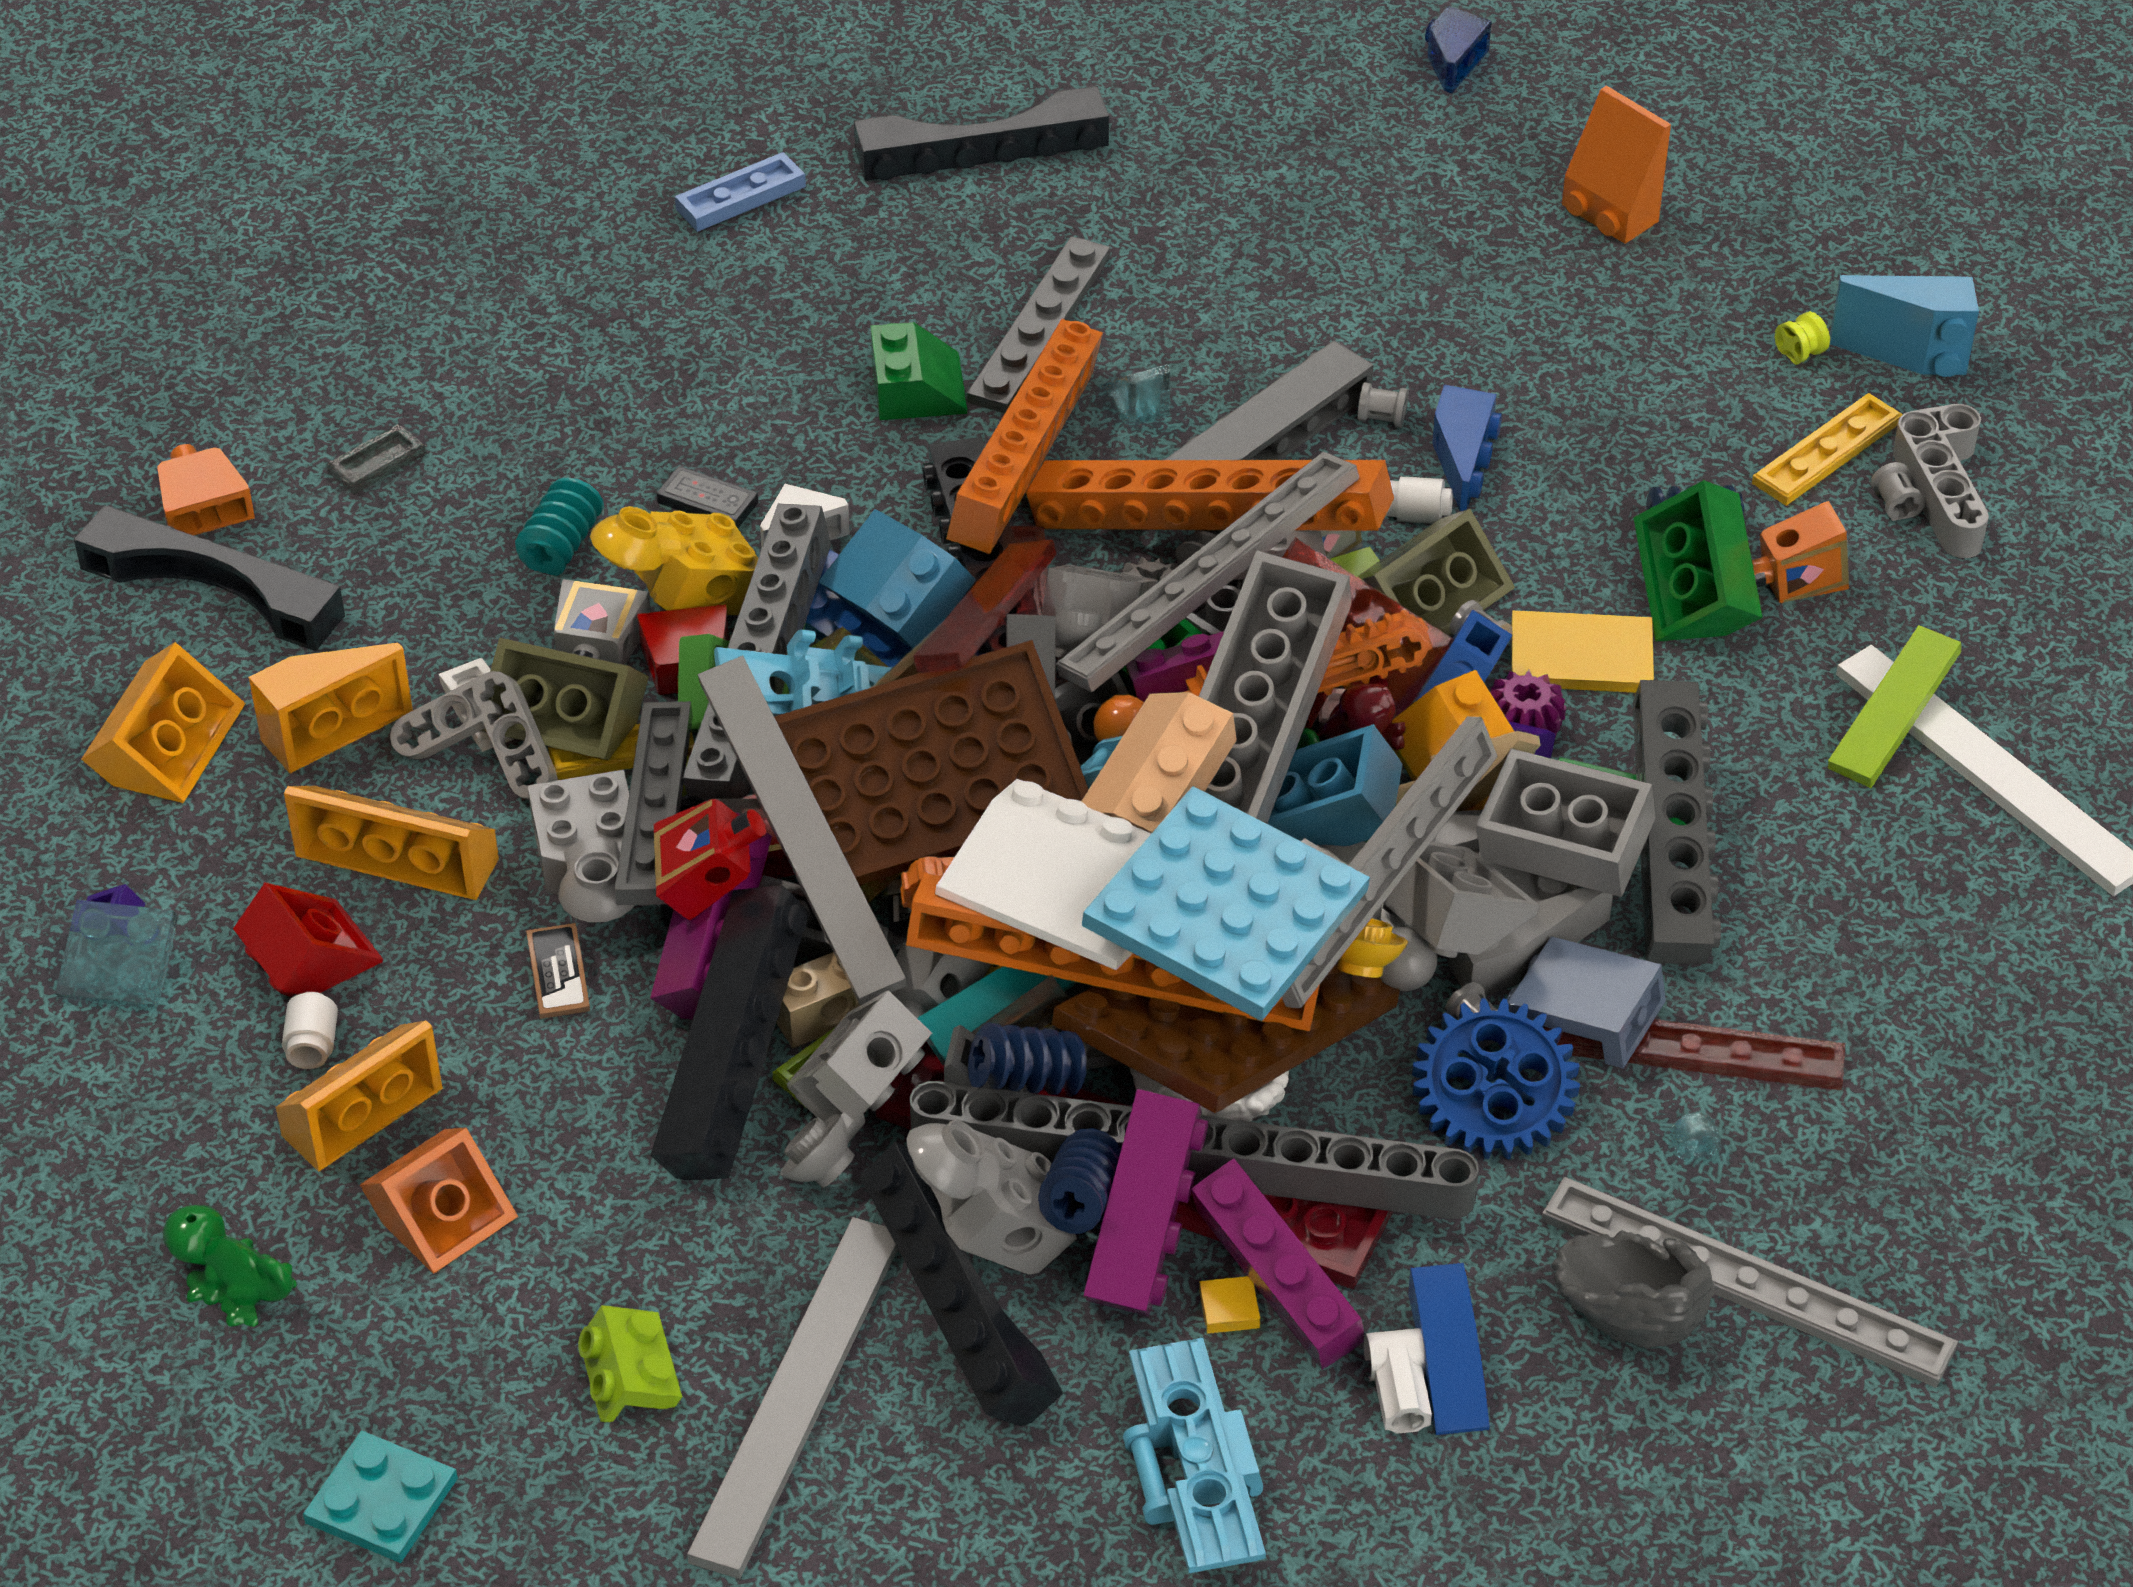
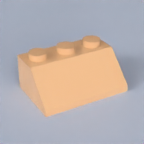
[1081,692,1237,833]

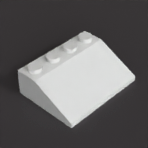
[935,779,1151,970]

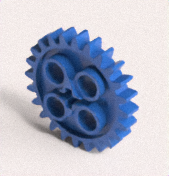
[1412,998,1580,1159]

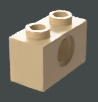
[776,952,860,1048]

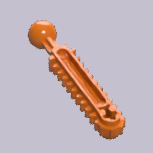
[1094,610,1433,742]

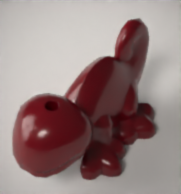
[1317,675,1406,750]

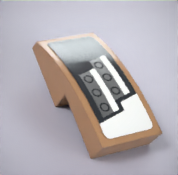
[526,923,590,1019]

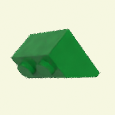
[870,322,967,420]

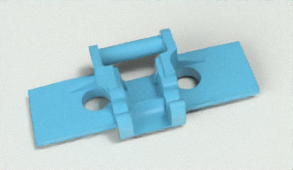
[714,629,892,716]
[1123,1338,1266,1573]

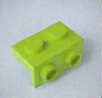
[578,1305,682,1422]

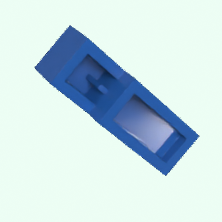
[1408,1263,1490,1435]

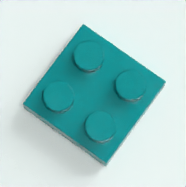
[303,1430,458,1563]

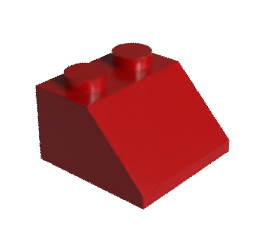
[233,882,384,996]

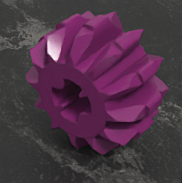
[1490,669,1566,739]

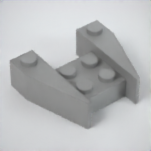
[1431,810,1613,995]

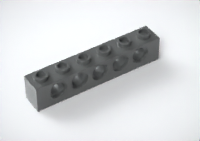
[1632,680,1721,964]

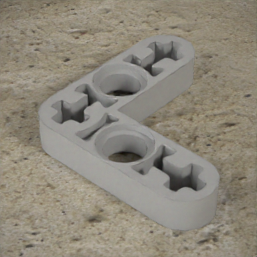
[390,671,558,800]

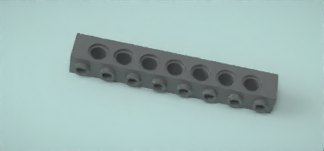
[682,503,831,814]

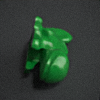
[163,1205,297,1327]

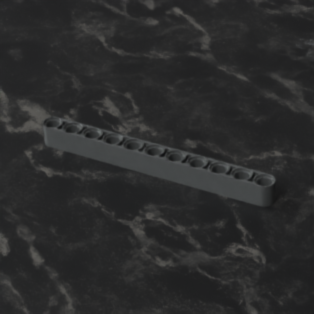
[910,1081,1479,1219]

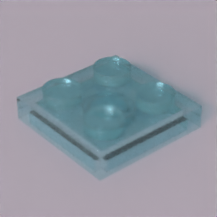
[55,900,178,1009]

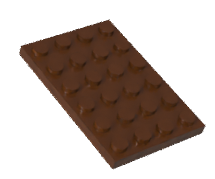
[774,640,1089,886]
[1052,961,1400,1114]

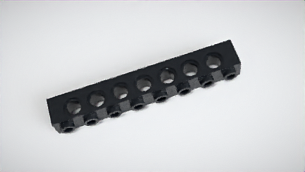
[922,437,1039,656]

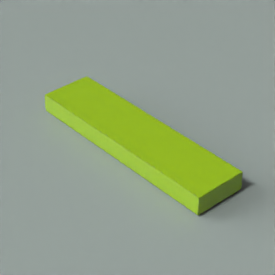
[1828,625,1961,788]

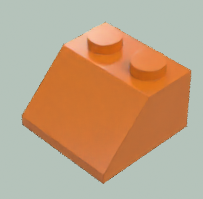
[360,1127,518,1274]

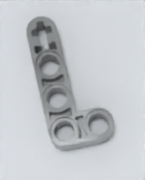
[1893,404,1989,558]

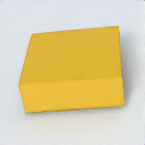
[1199,1276,1260,1334]

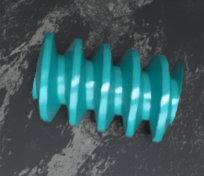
[515,477,604,576]

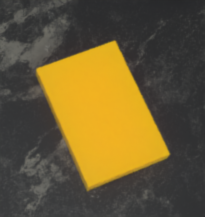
[1511,610,1654,693]

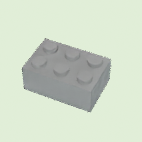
[1476,748,1655,897]

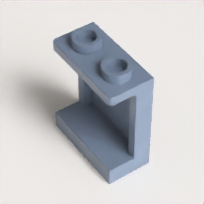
[1507,936,1666,1069]

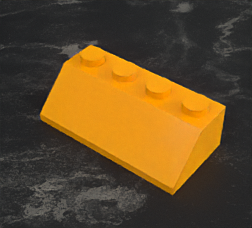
[284,786,499,900]

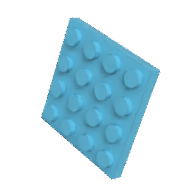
[1082,786,1370,1021]

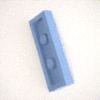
[675,152,806,232]

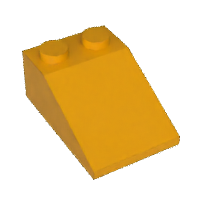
[249,643,413,773]

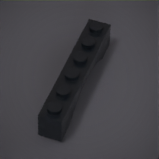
[854,86,1109,181]
[74,505,345,651]
[860,1142,1063,1426]

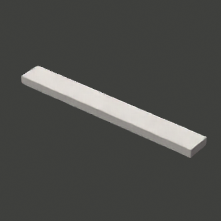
[1836,645,2133,896]

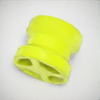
[1775,311,1830,365]

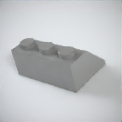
[1382,842,1540,957]

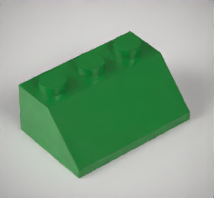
[1633,480,1763,642]

